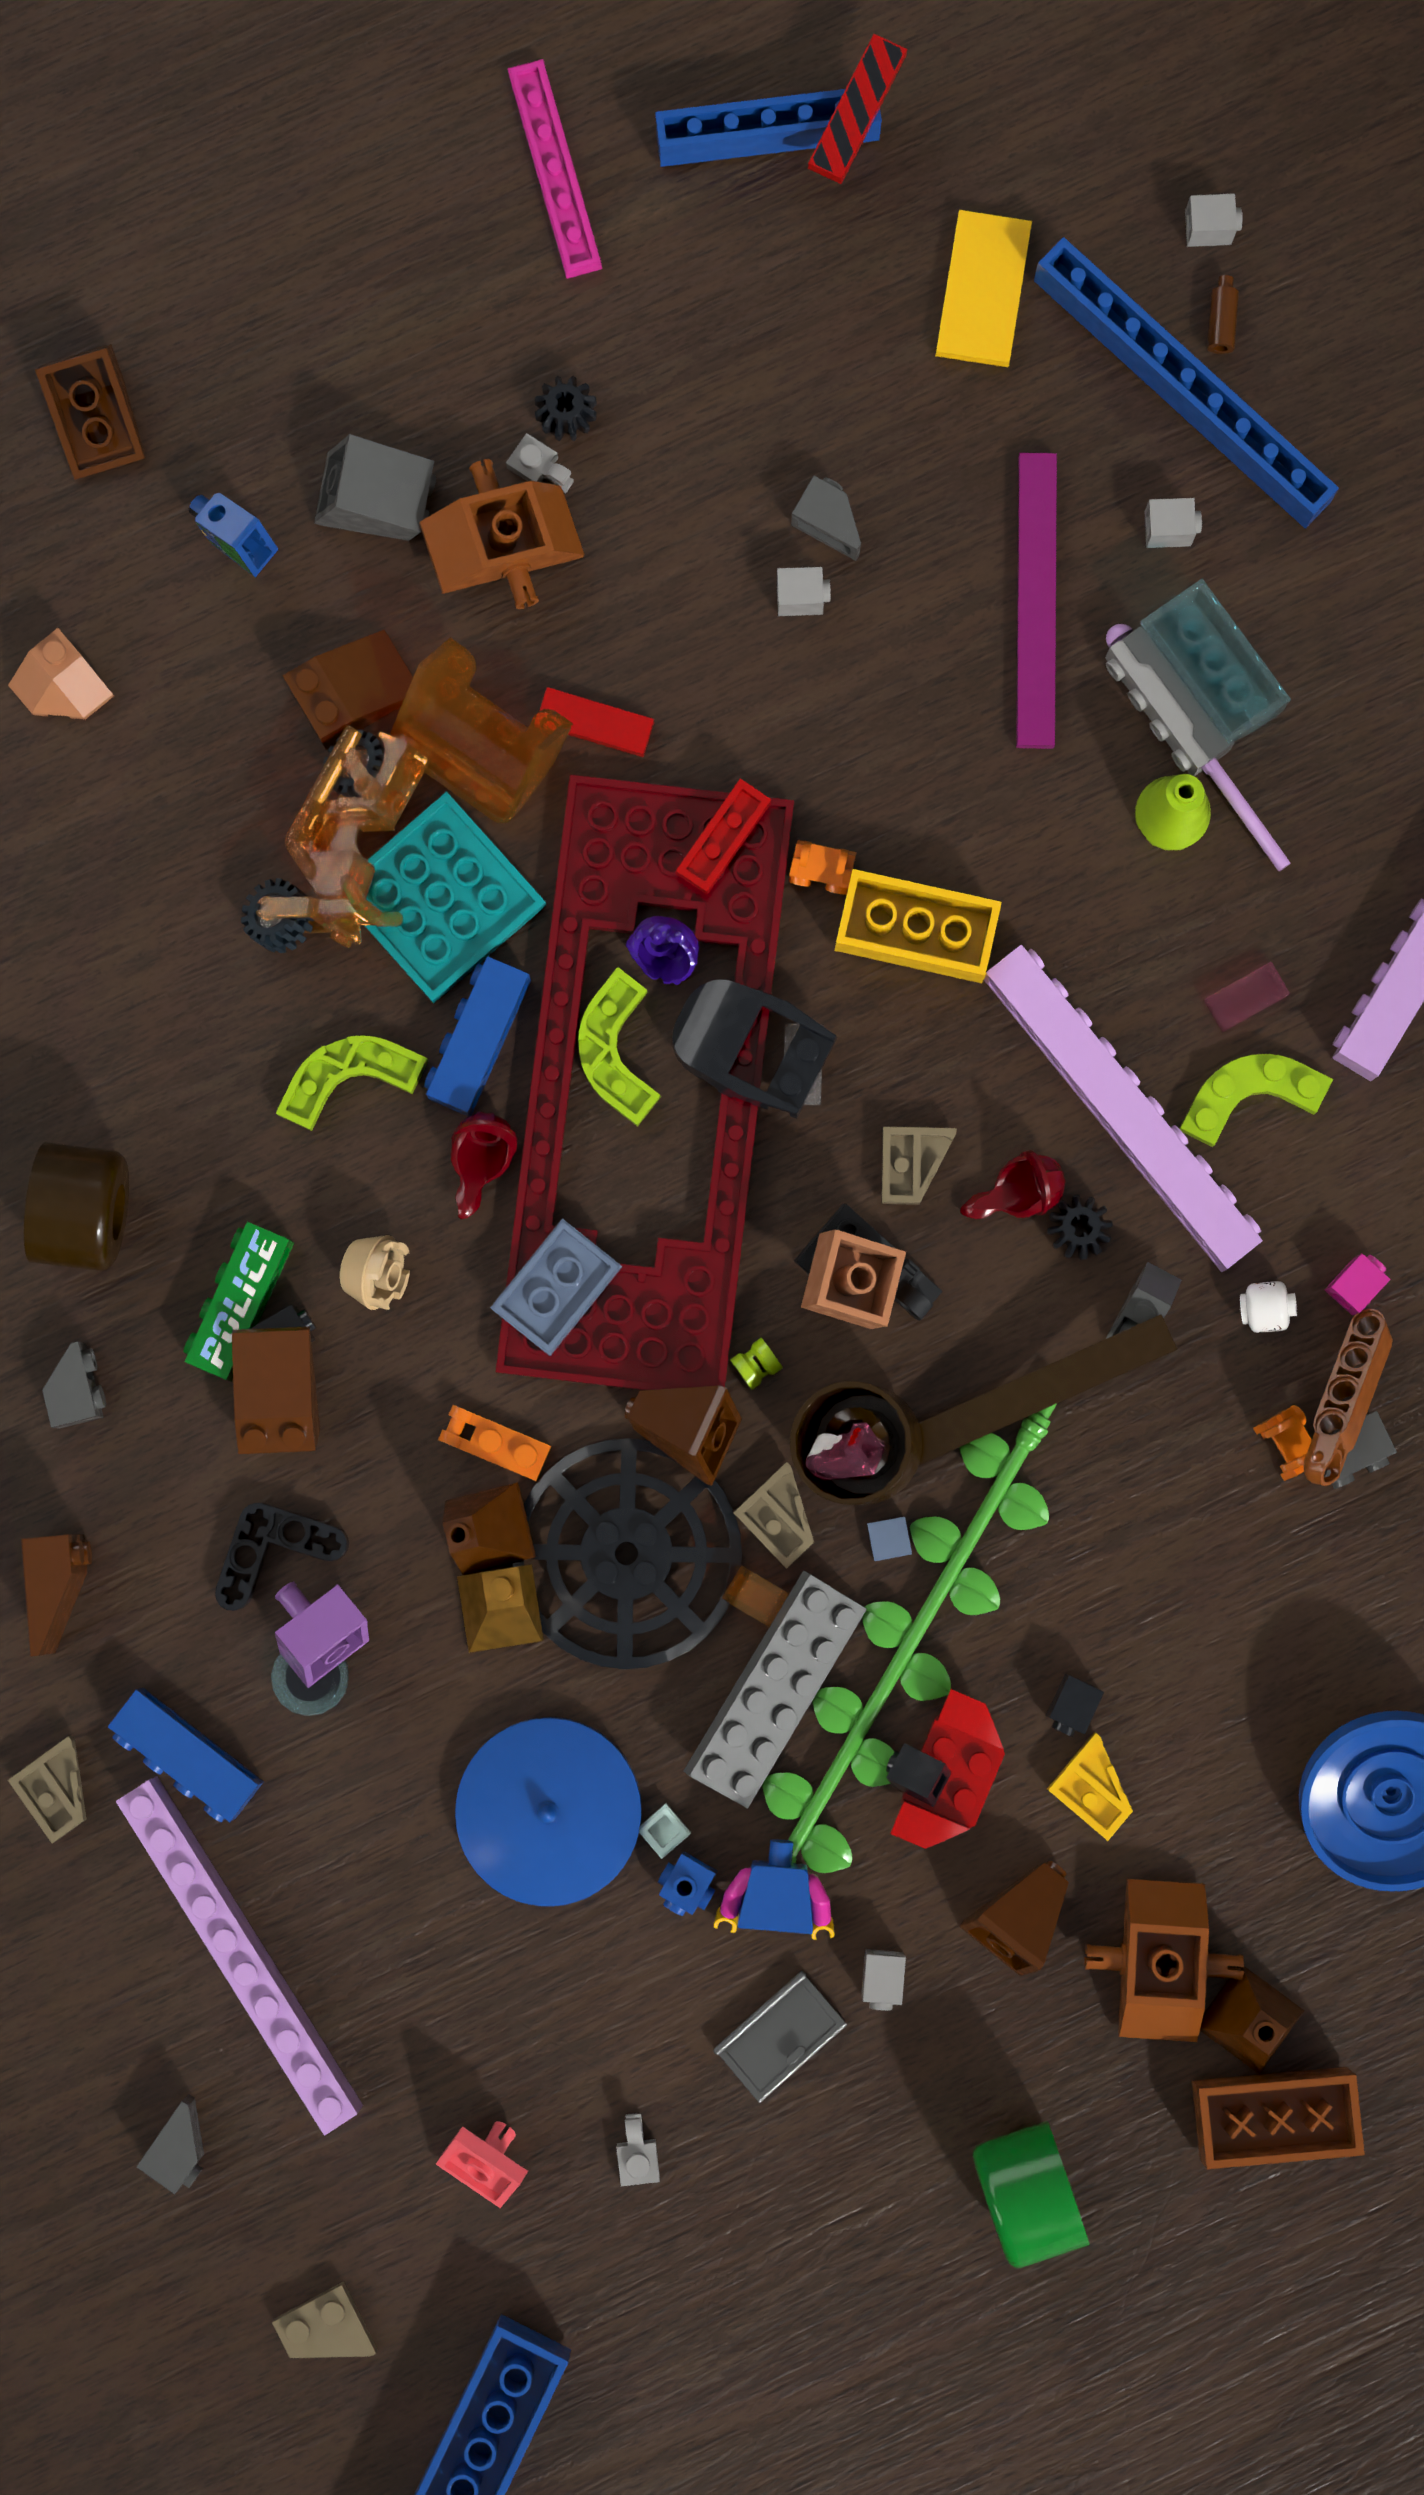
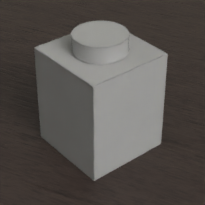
[1185,194,1242,247]
[1144,498,1202,548]
[777,567,831,616]
[861,1949,906,2011]

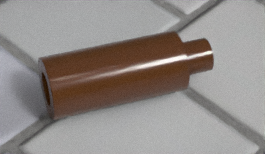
[1207,275,1239,354]

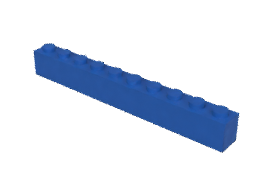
[1034,237,1339,529]

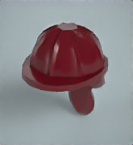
[451,1111,518,1220]
[960,1150,1065,1219]

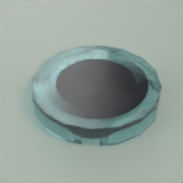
[271,1654,349,1716]

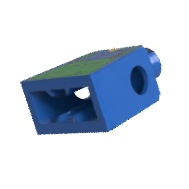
[189,493,279,577]

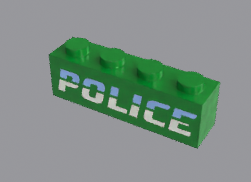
[183,1222,294,1382]

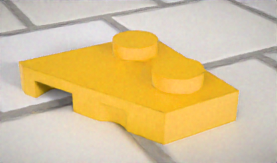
[1047,1732,1133,1841]

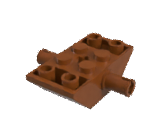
[419,459,584,609]
[1084,1878,1244,2042]

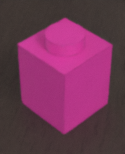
[1324,1254,1391,1316]

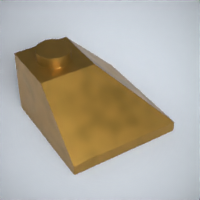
[457,1564,544,1653]

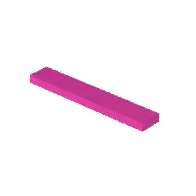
[508,59,602,279]

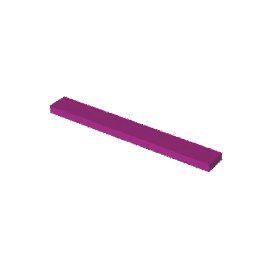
[1016,453,1057,749]

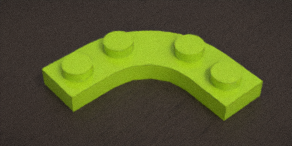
[578,967,661,1127]
[276,1036,429,1131]
[1179,1054,1333,1147]

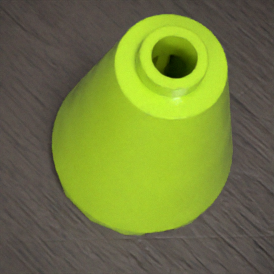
[1135,774,1211,850]

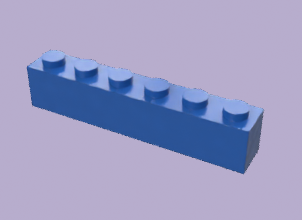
[655,89,882,167]

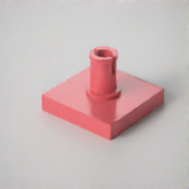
[436,2121,528,2208]

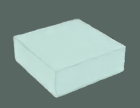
[639,1803,691,1859]

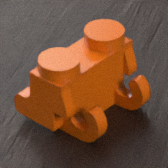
[789,840,856,894]
[1253,1405,1312,1481]

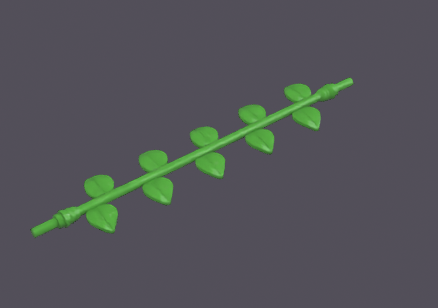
[762,1404,1057,1873]

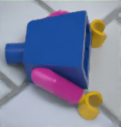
[714,1839,835,1940]

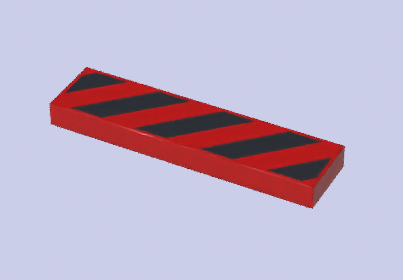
[808,34,907,184]

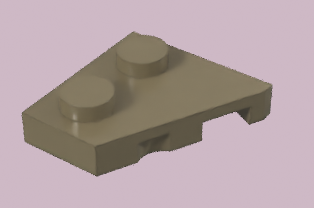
[272,2281,378,2358]

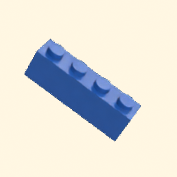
[424,956,531,1117]
[108,1688,264,1822]

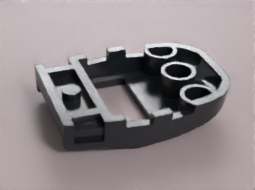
[672,979,837,1119]

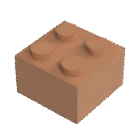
[801,1229,906,1329]

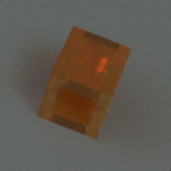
[722,1565,789,1627]

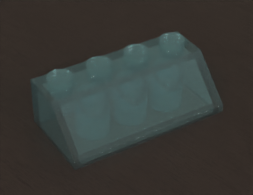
[1140,579,1291,744]

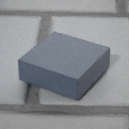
[867,1516,912,1561]

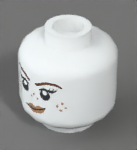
[1240,1281,1297,1333]

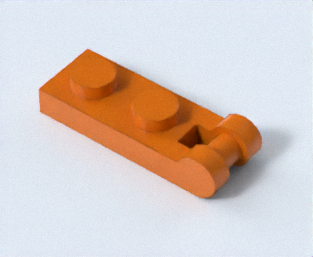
[438,1405,552,1481]

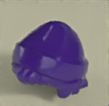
[626,916,699,985]

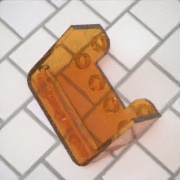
[390,637,573,823]

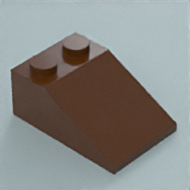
[35,344,146,480]
[282,630,422,750]
[232,1327,320,1454]
[21,1534,92,1657]

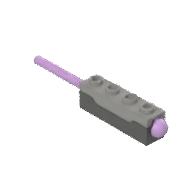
[1105,622,1290,871]

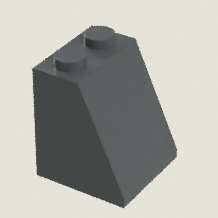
[314,434,436,541]

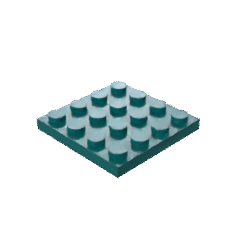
[333,791,547,1004]

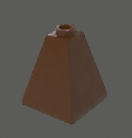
[625,1386,742,1486]
[443,1482,536,1575]
[959,1860,1069,1976]
[1200,1966,1304,2074]

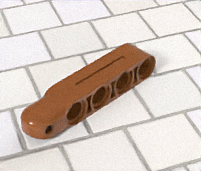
[1303,1309,1393,1486]

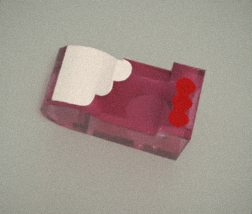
[806,1422,885,1480]

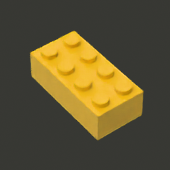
[835,869,1002,983]

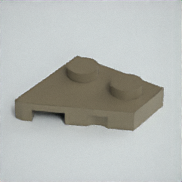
[881,1127,957,1205]
[734,1462,814,1569]
[8,1735,87,1843]

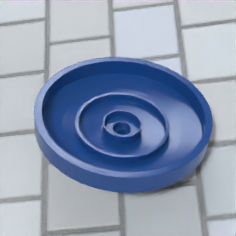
[1299,1711,1424,1892]
[455,1717,642,1906]

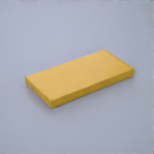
[935,210,1032,367]

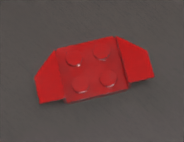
[890,1689,1005,1849]

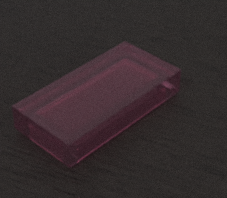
[1204,962,1290,1032]

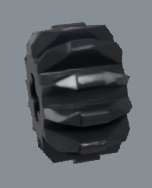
[535,375,597,441]
[1047,1195,1113,1260]

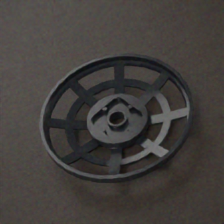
[513,1438,742,1669]

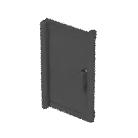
[713,1970,847,2103]

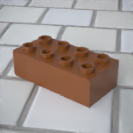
[1192,2067,1365,2169]

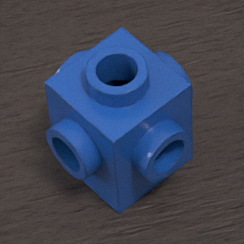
[657,1851,718,1916]

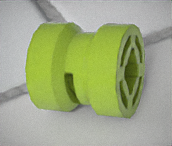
[730,1338,783,1390]

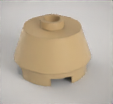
[340,1235,410,1310]

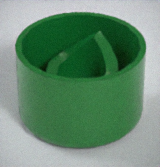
[973,2121,1090,2268]

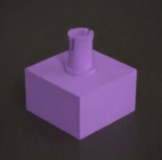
[275,1582,369,1688]

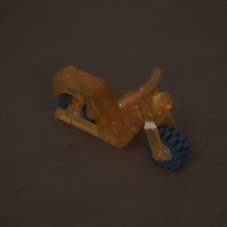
[241,725,430,953]

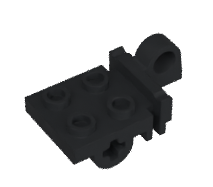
[794,1203,943,1320]

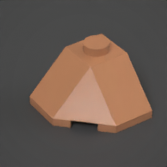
[8,628,114,720]

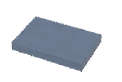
[490,1218,622,1356]

